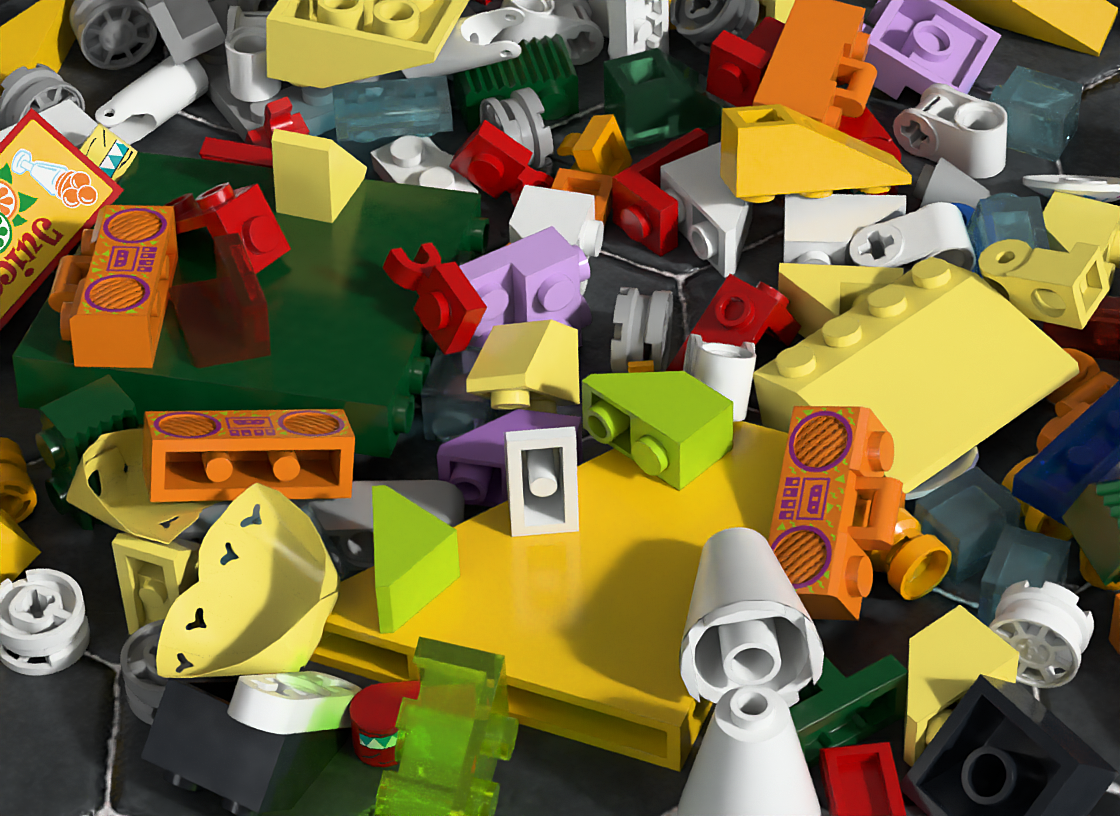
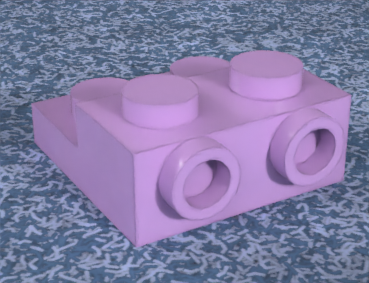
[862,0,1001,103]
[450,226,592,379]

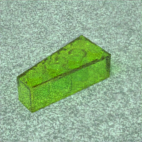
[374,636,519,816]

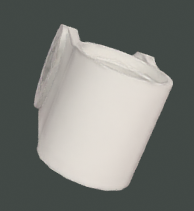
[491,0,604,65]
[225,6,282,102]
[893,83,1007,179]
[850,202,976,274]
[683,334,757,422]

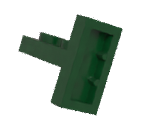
[789,654,909,770]

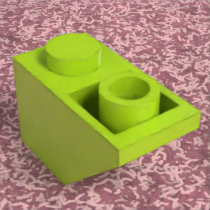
[582,371,734,491]

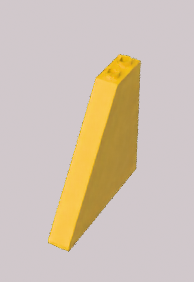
[309,421,788,772]

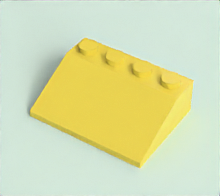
[266,0,469,89]
[753,256,1079,494]

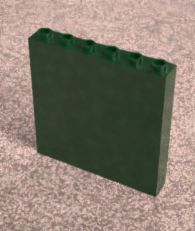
[12,151,490,458]

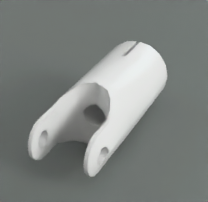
[402,7,525,82]
[95,56,209,145]

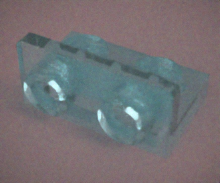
[332,75,453,143]

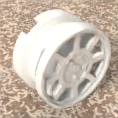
[0,569,90,676]
[988,580,1094,688]

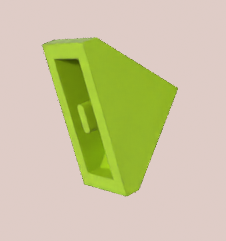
[372,485,460,634]

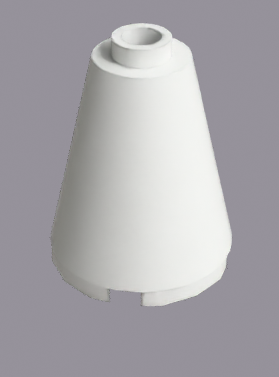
[679,527,824,707]
[677,685,821,816]

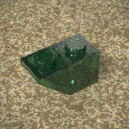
[603,48,729,149]

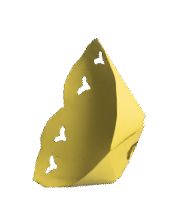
[66,428,222,544]
[156,483,340,678]

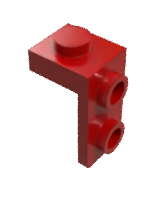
[706,17,785,107]
[612,128,708,257]
[163,182,291,281]
[666,274,802,371]

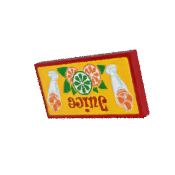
[0,108,124,330]

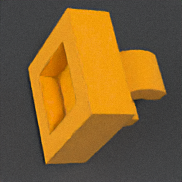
[556,114,633,176]

